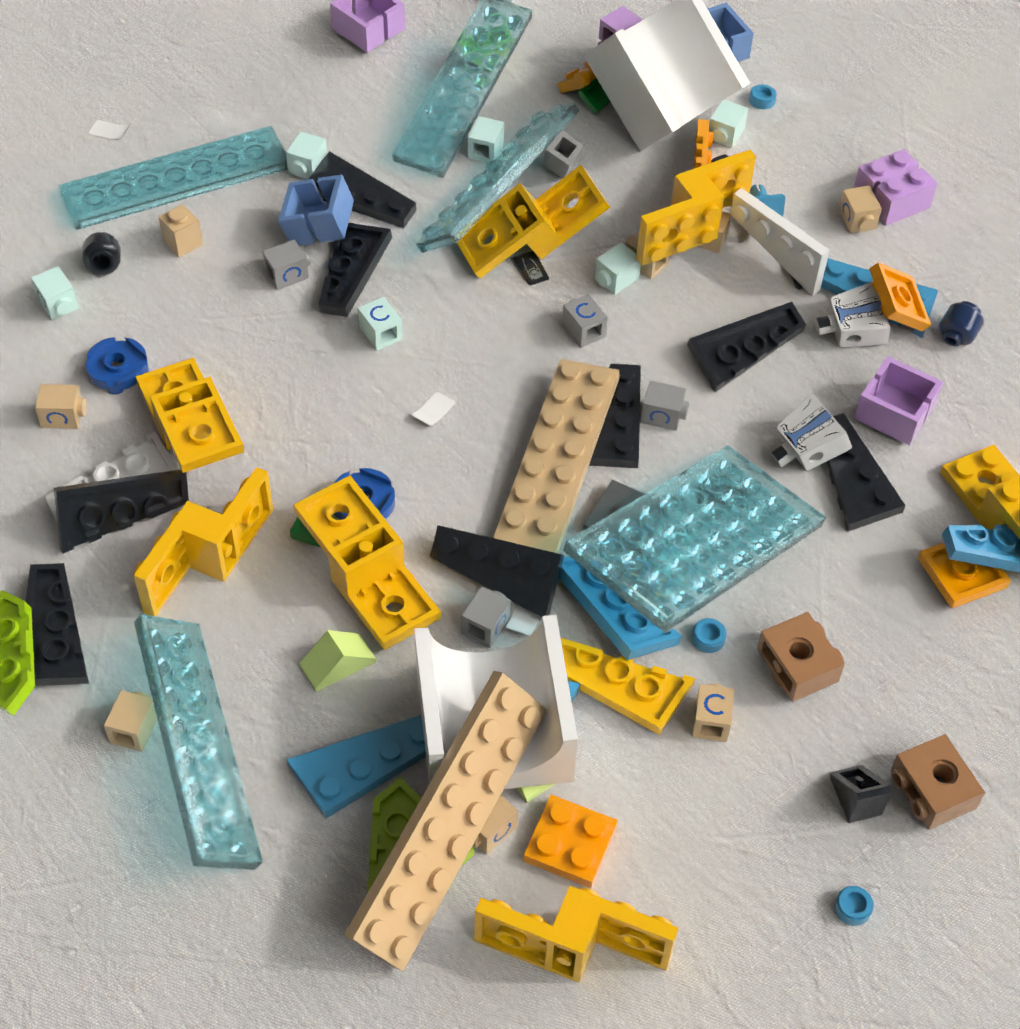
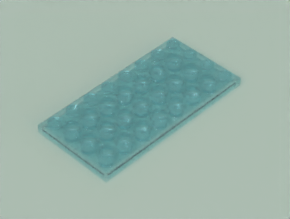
[563,445,826,633]

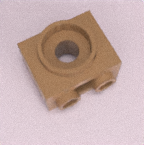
[757,612,845,702]
[890,734,985,830]

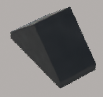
[829,765,892,823]

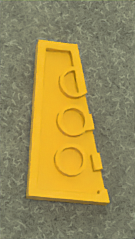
[560,637,695,735]

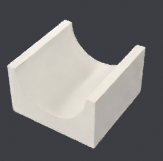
[584,0,750,151]
[414,615,578,789]

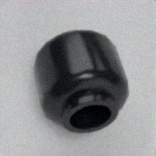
[82,232,121,275]

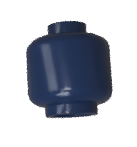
[939,301,984,346]

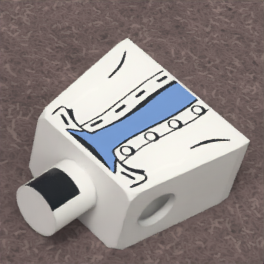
[815,282,890,348]
[770,394,852,470]

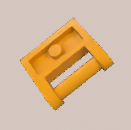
[557,61,596,93]

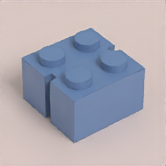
[707,2,754,62]
[278,174,354,246]

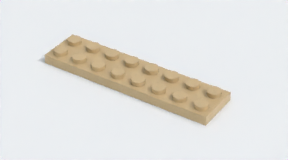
[493,359,620,553]
[344,671,547,972]

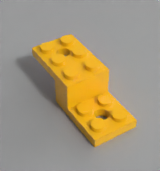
[636,149,756,266]
[452,165,610,279]
[135,357,244,473]
[940,444,1020,539]
[133,467,273,617]
[293,475,441,651]
[474,886,679,983]

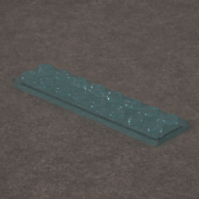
[392,0,532,178]
[416,102,579,253]
[58,126,288,230]
[134,614,263,870]

